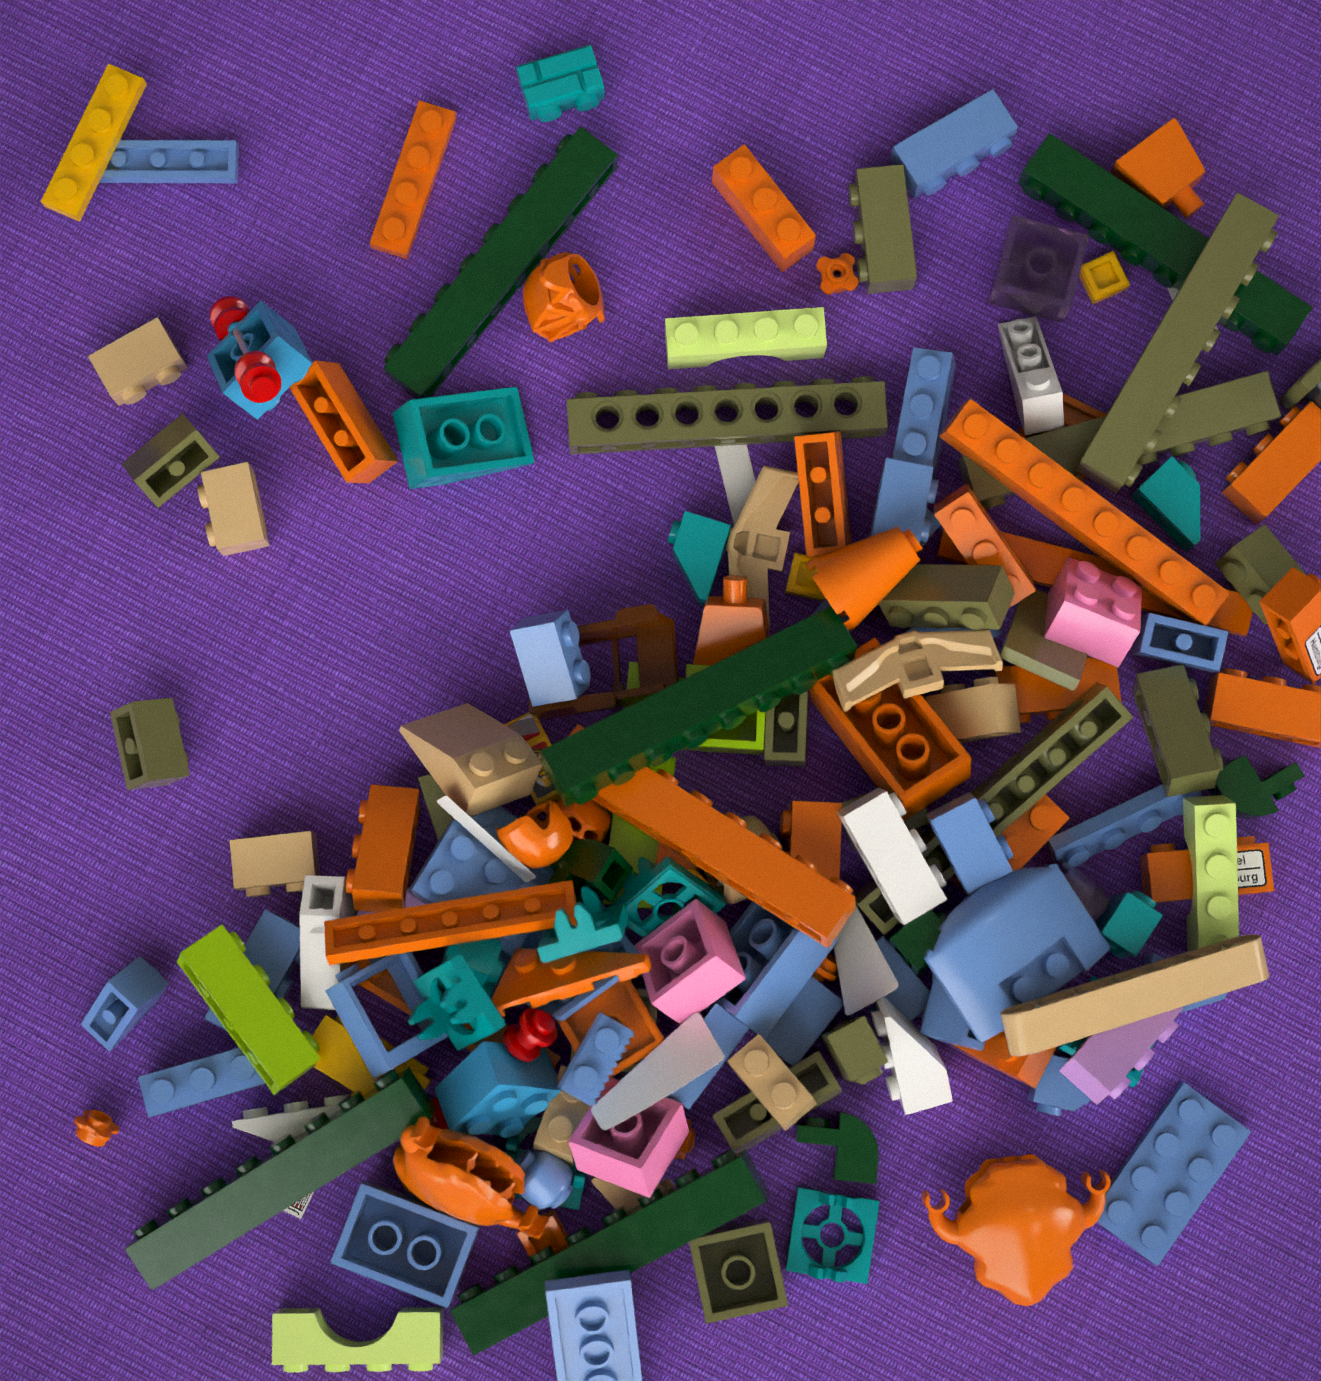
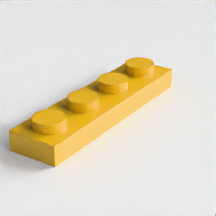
[40,63,147,222]

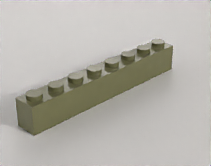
[1074,192,1279,494]
[957,371,1281,510]

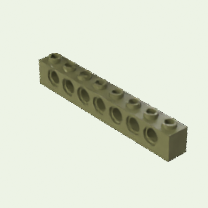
[567,376,888,455]
[854,682,1133,935]

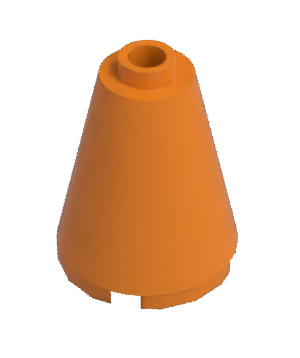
[805,526,923,631]

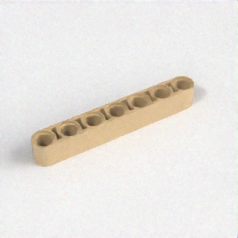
[1000,934,1270,1056]

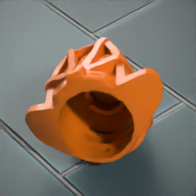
[523,252,605,342]

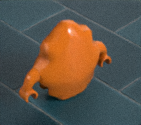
[393,1117,550,1239]
[921,1154,1111,1307]

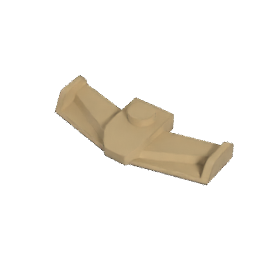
[726,465,799,629]
[832,629,1003,712]

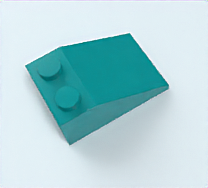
[392,387,535,489]

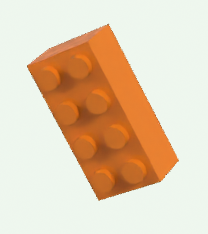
[810,637,971,821]

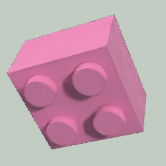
[1044,557,1142,668]
[634,899,746,1025]
[568,1077,689,1198]

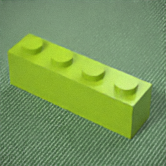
[177,925,321,1095]

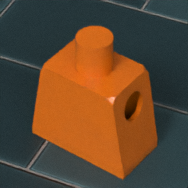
[1110,118,1205,219]
[693,575,770,666]

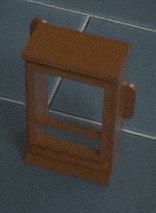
[528,604,679,720]

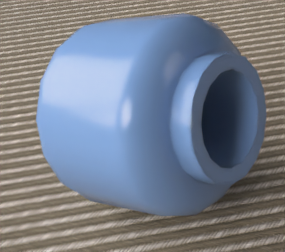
[514,1149,574,1209]

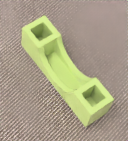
[665,307,827,370]
[1183,795,1239,952]
[272,1307,443,1372]

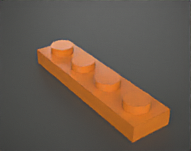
[369,100,457,260]

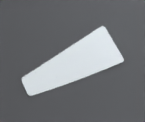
[834,905,899,1016]
[591,1012,724,1130]

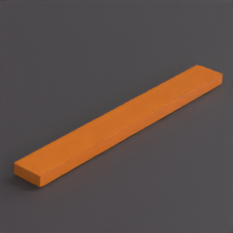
[936,528,1253,637]

